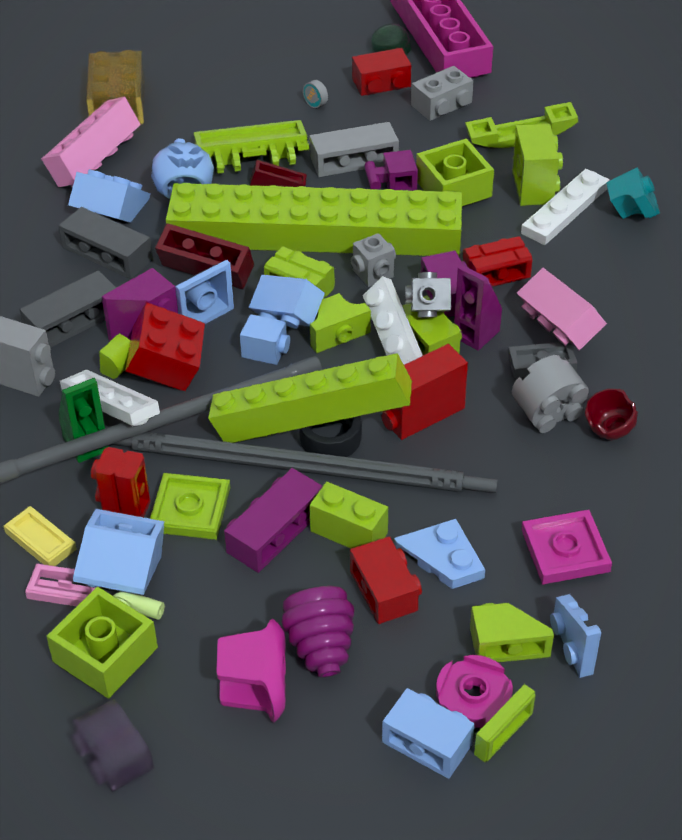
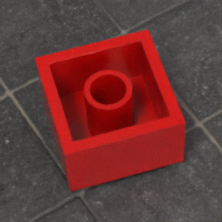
[126,302,205,391]

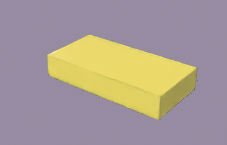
[3,506,77,566]

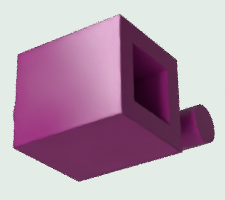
[364,150,418,191]

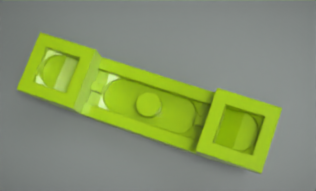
[465,102,578,148]

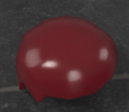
[585,388,638,440]

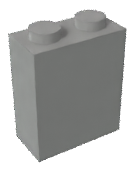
[0,316,55,397]

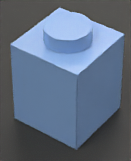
[240,314,290,365]

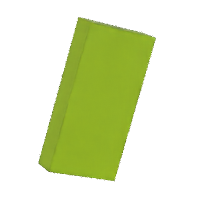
[474,684,535,762]

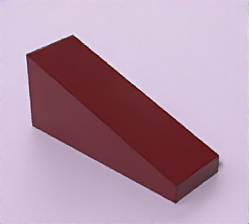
[249,160,307,187]

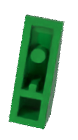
[58,378,108,463]

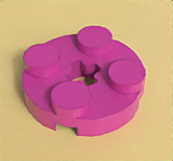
[436,655,513,729]

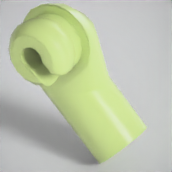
[113,591,165,620]

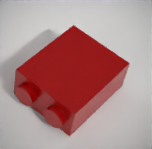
[381,343,468,440]

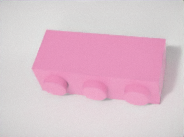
[517,268,607,350]

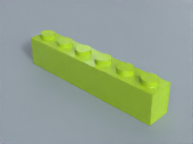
[208,353,412,443]

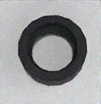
[299,416,362,457]

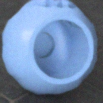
[151,139,214,199]

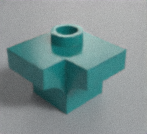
[606,167,660,219]

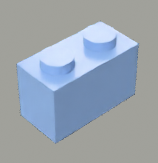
[249,275,325,328]
[382,688,474,779]

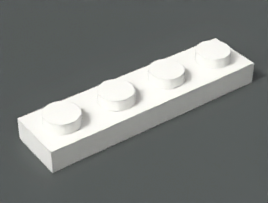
[521,169,610,245]
[363,276,423,365]
[60,370,160,426]

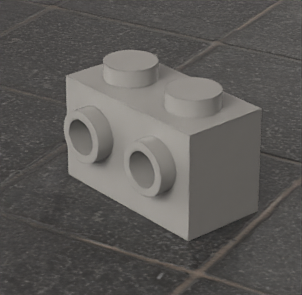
[411,66,473,121]

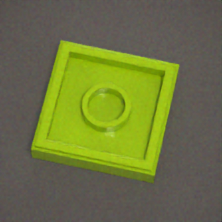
[150,473,230,540]

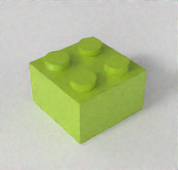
[512,124,563,206]
[416,138,494,206]
[47,586,158,699]

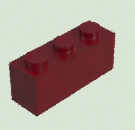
[155,223,254,290]

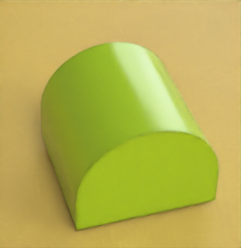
[99,333,131,379]

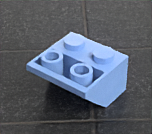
[68,169,151,223]
[73,509,165,595]

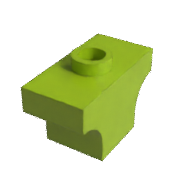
[310,293,371,354]

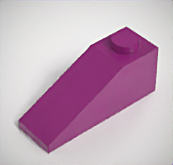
[454,264,502,351]

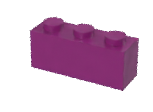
[224,468,323,573]

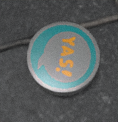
[303,80,328,108]

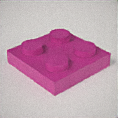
[522,510,612,585]

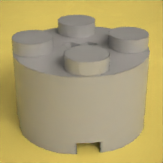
[512,355,589,433]

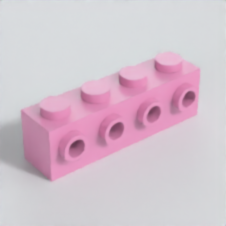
[41,96,141,187]

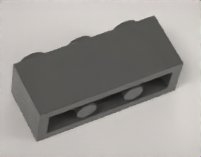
[59,207,153,279]
[19,270,117,348]

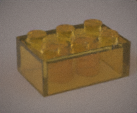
[86,50,145,124]

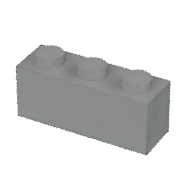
[310,122,399,177]

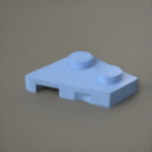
[394,519,485,589]
[550,594,601,678]

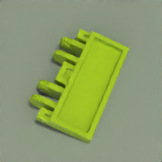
[194,120,310,174]

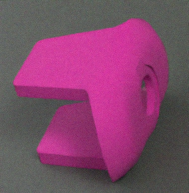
[217,618,286,724]

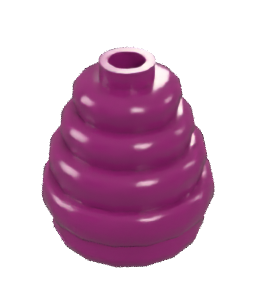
[282,586,354,677]

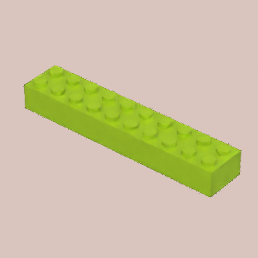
[166,183,462,257]

